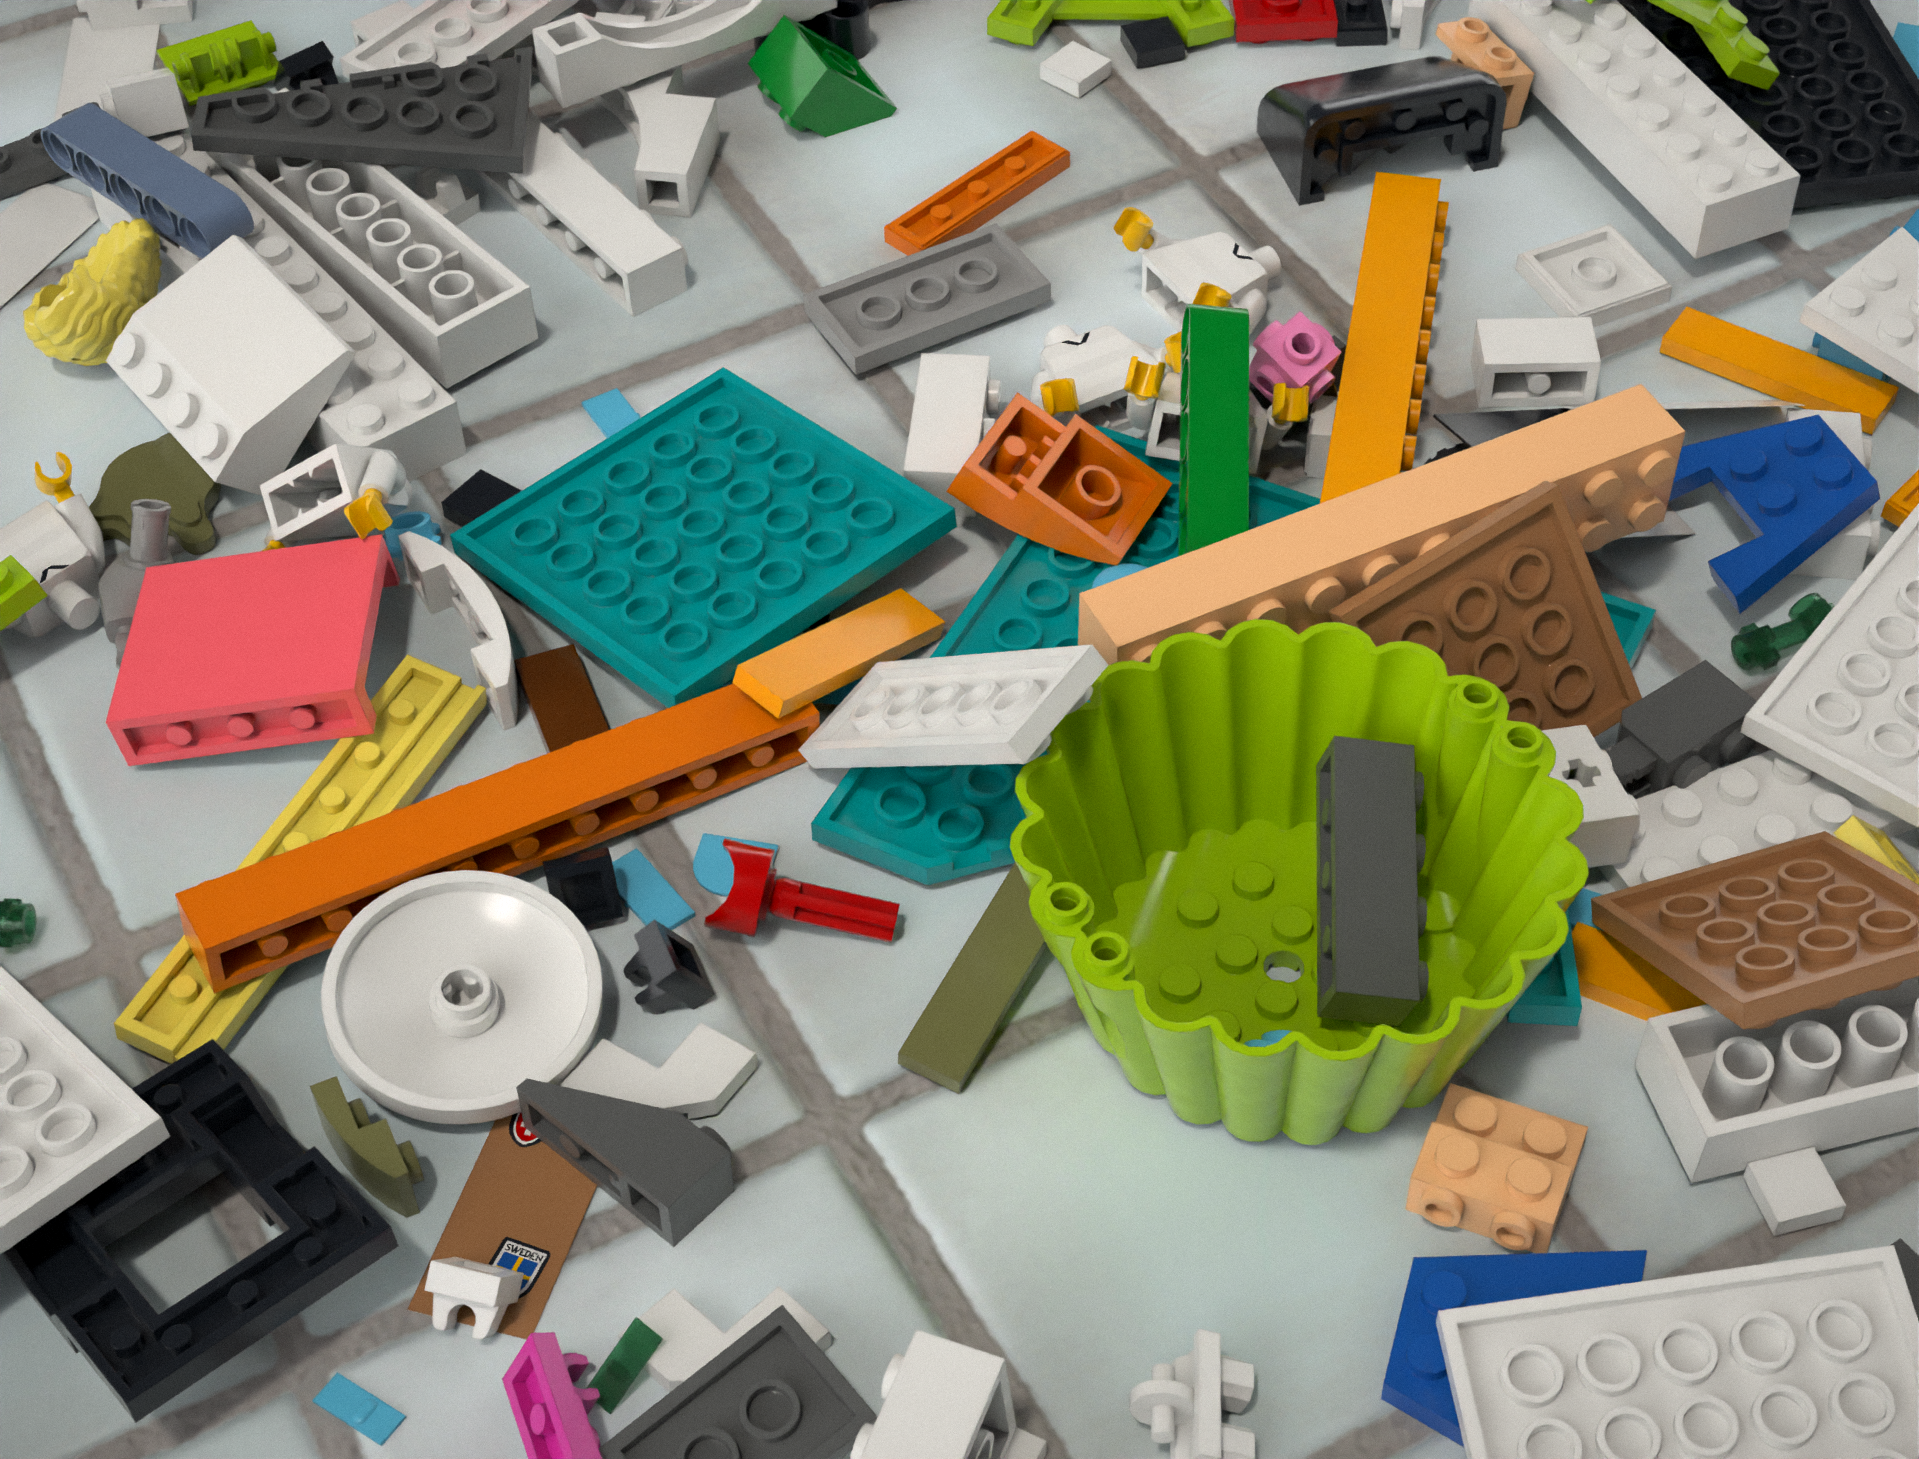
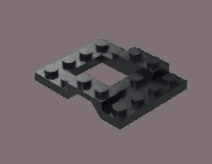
[2,1039,399,1423]

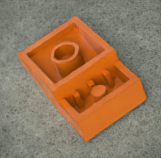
[946,392,1173,565]

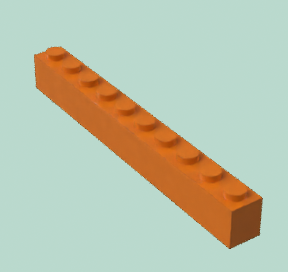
[175,683,819,994]

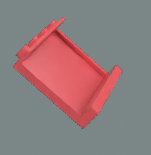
[106,534,400,766]

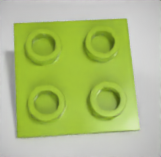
[157,20,279,106]

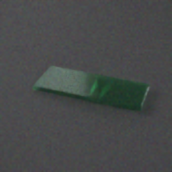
[586,1317,663,1414]

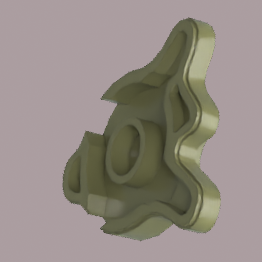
[89,432,221,555]

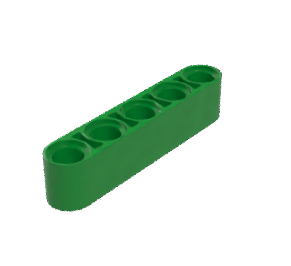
[1178,304,1249,556]

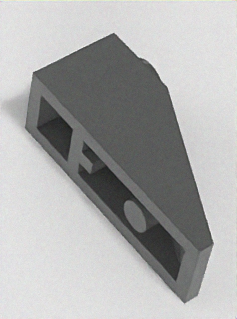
[516,1078,734,1247]

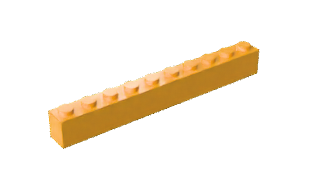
[1320,172,1449,503]

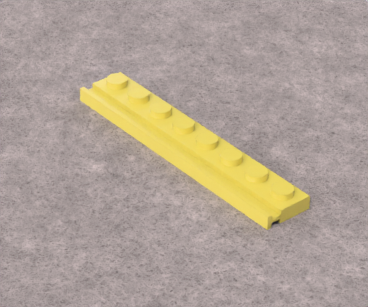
[114,654,487,1064]

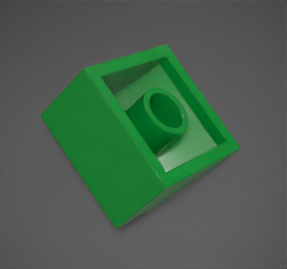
[748,15,897,138]

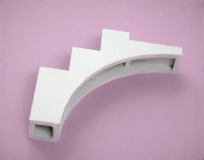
[494,12,720,218]

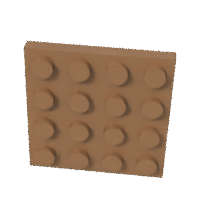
[1328,481,1642,737]
[1591,831,1919,1030]

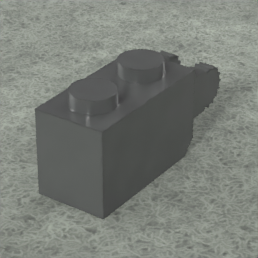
[1606,660,1757,799]

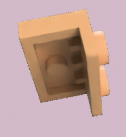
[1436,17,1534,129]

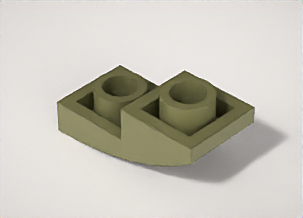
[310,1076,424,1218]

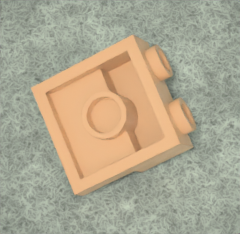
[1405,1083,1588,1253]

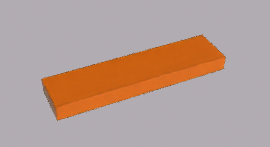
[884,130,1070,256]

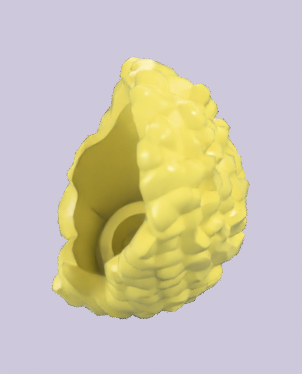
[23,218,162,366]

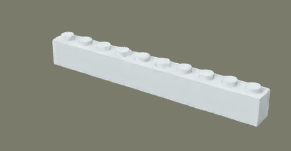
[351,0,688,317]

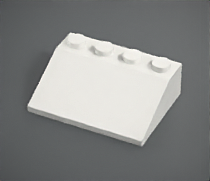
[106,235,356,496]

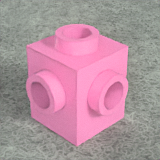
[1249,311,1342,403]

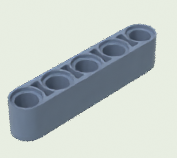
[41,103,254,259]

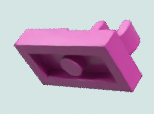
[502,1332,602,1459]

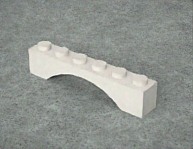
[532,0,837,108]

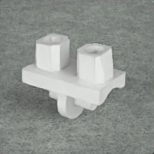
[1129,1329,1255,1459]

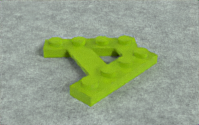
[987,0,1235,47]
[1585,0,1780,90]

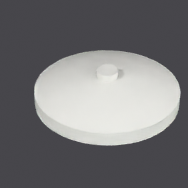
[321,870,603,1125]

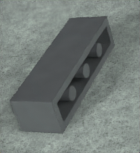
[1316,736,1429,1026]

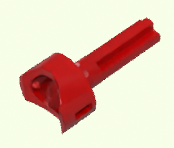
[704,838,900,943]

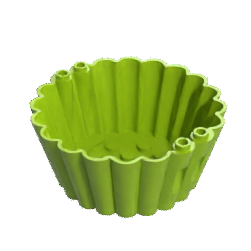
[1010,619,1589,1145]

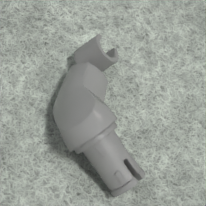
[98,499,176,669]

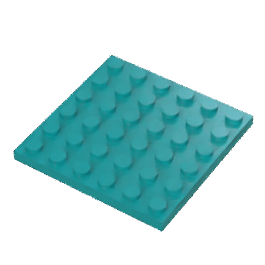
[450,367,957,708]

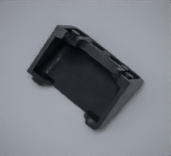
[1256,56,1507,206]

